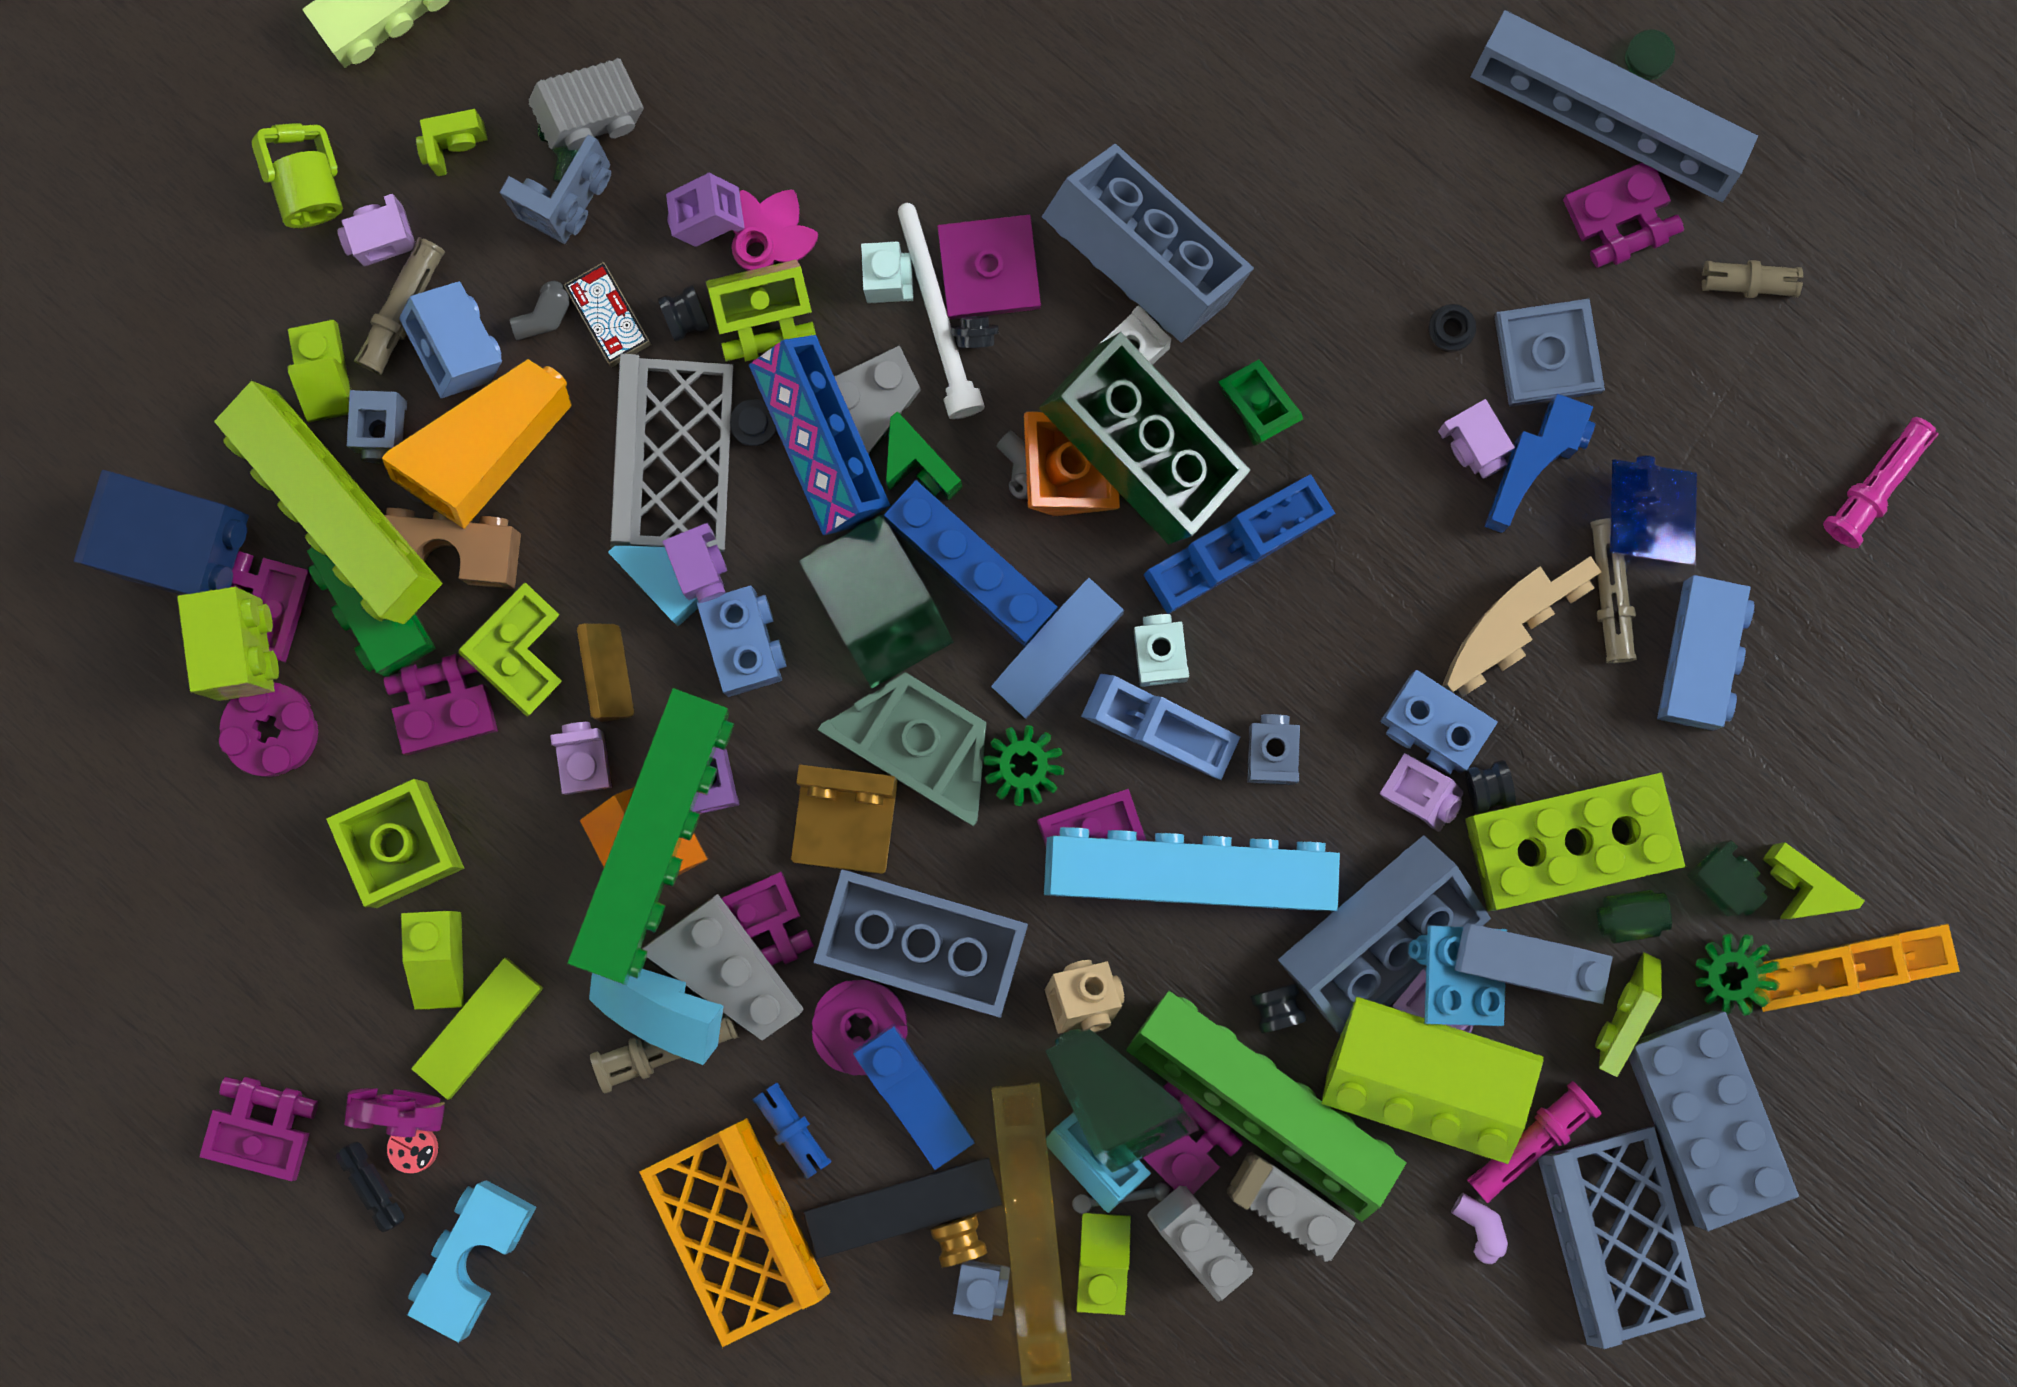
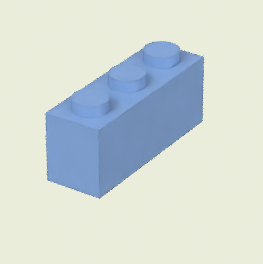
[1657,575,1754,731]

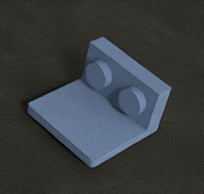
[500,135,611,244]

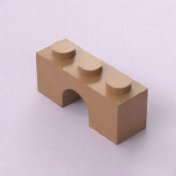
[384,508,521,589]

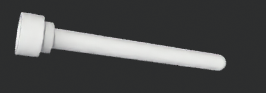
[898,203,985,419]

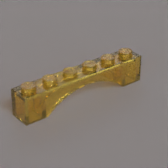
[991,1081,1072,1386]

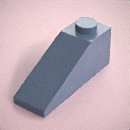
[1454,923,1613,1004]

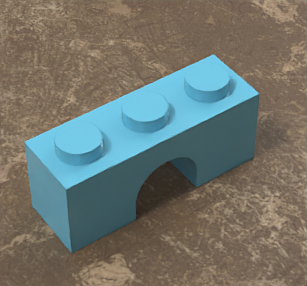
[407,1180,537,1343]

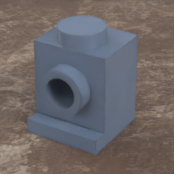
[347,390,407,463]
[1247,714,1300,785]
[953,1260,1011,1321]

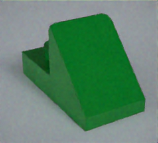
[1218,359,1303,446]
[886,411,962,500]

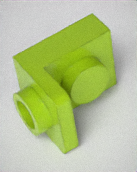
[416,109,487,177]

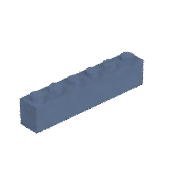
[1470,10,1758,203]

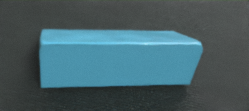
[1044,1102,1151,1213]

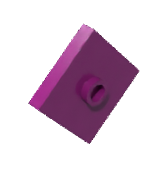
[938,214,1041,320]

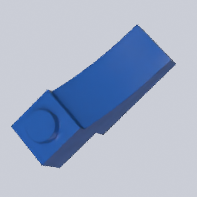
[1484,394,1595,533]
[853,1024,975,1170]

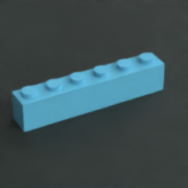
[1044,827,1340,911]

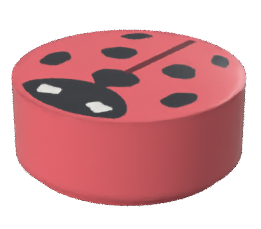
[387,1129,438,1173]

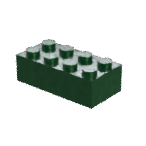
[1039,332,1251,545]

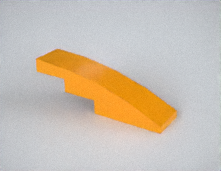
[1761,923,1960,1012]

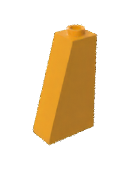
[382,359,571,529]

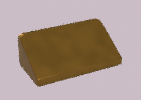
[577,623,634,722]

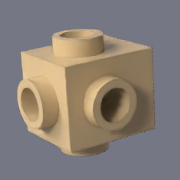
[1044,960,1124,1034]

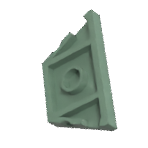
[818,672,987,827]

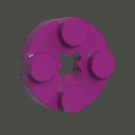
[219,682,319,777]
[812,980,908,1075]
[344,1088,445,1137]

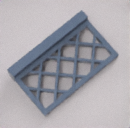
[1538,1127,1705,1349]

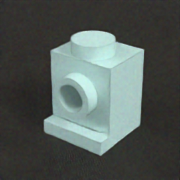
[861,242,914,303]
[1134,614,1189,687]

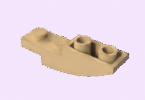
[1442,556,1601,697]

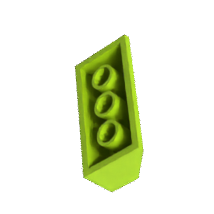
[1322,996,1543,1164]

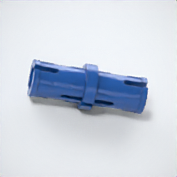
[752,1082,832,1180]

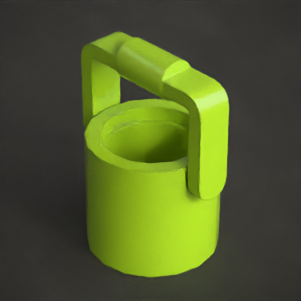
[251,123,343,228]

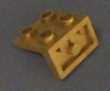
[791,765,898,874]

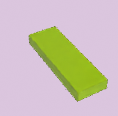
[412,958,543,1100]

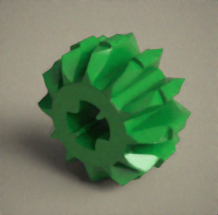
[983,725,1064,807]
[1695,933,1780,1016]

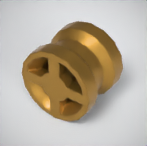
[931,1215,987,1267]

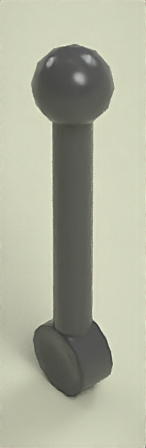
[1072,1182,1172,1214]

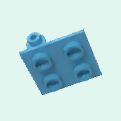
[1409,926,1507,1026]

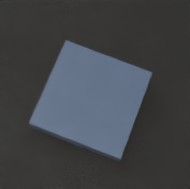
[1494,299,1605,407]

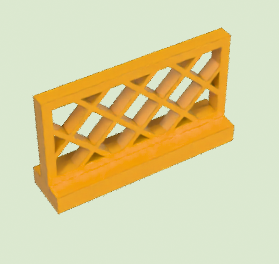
[640,1118,831,1347]

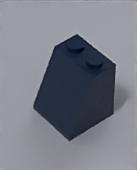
[74,470,249,595]

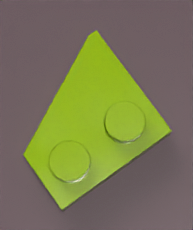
[1595,952,1662,1077]

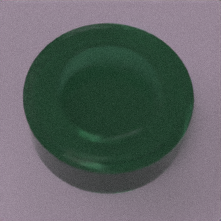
[1625,29,1675,80]

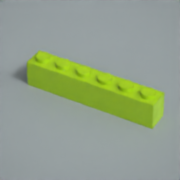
[214,381,443,624]

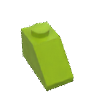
[401,911,464,1010]

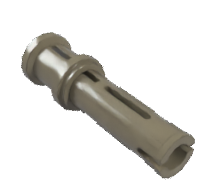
[590,1013,739,1094]

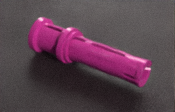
[1823,417,1938,549]
[1467,1081,1602,1204]

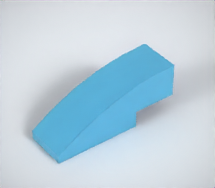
[589,969,723,1065]

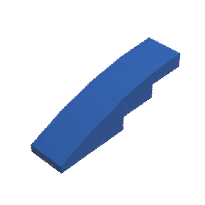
[1143,474,1336,614]

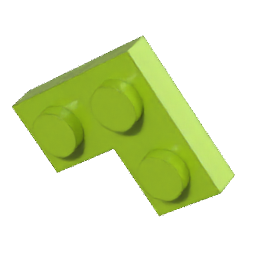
[458,583,562,717]

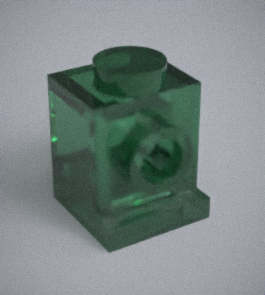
[1687,840,1768,916]

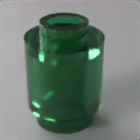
[1596,889,1672,944]

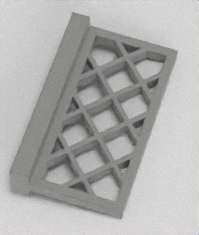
[610,353,733,552]

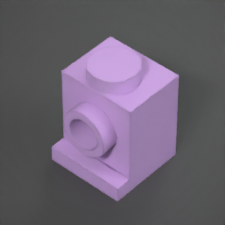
[337,194,415,266]
[1438,399,1515,479]

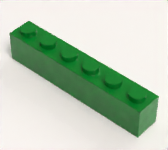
[567,688,734,985]

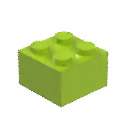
[177,587,279,701]
[326,779,465,908]

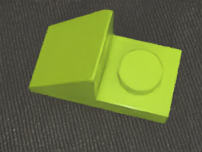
[287,320,350,423]
[1762,842,1865,919]
[1077,1213,1131,1315]

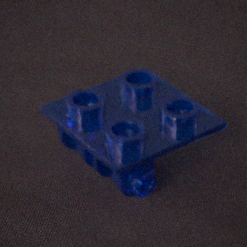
[1610,456,1697,565]

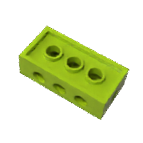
[1465,772,1685,911]

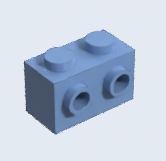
[399,281,502,398]
[696,585,787,697]
[1380,670,1498,775]

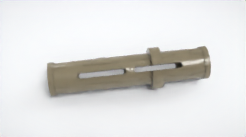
[354,237,445,375]
[1591,518,1637,664]

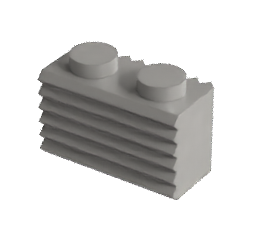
[529,58,644,150]
[1250,1164,1355,1262]
[1147,1186,1253,1301]

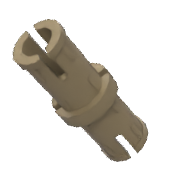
[1702,260,1803,298]

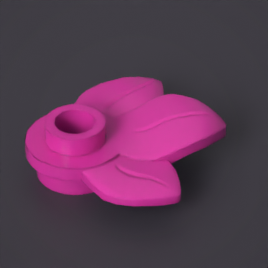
[732,189,818,271]

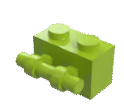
[706,259,816,362]

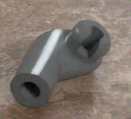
[510,281,569,341]
[996,430,1028,499]

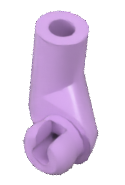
[1451,1193,1508,1264]

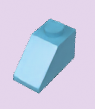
[608,545,698,626]

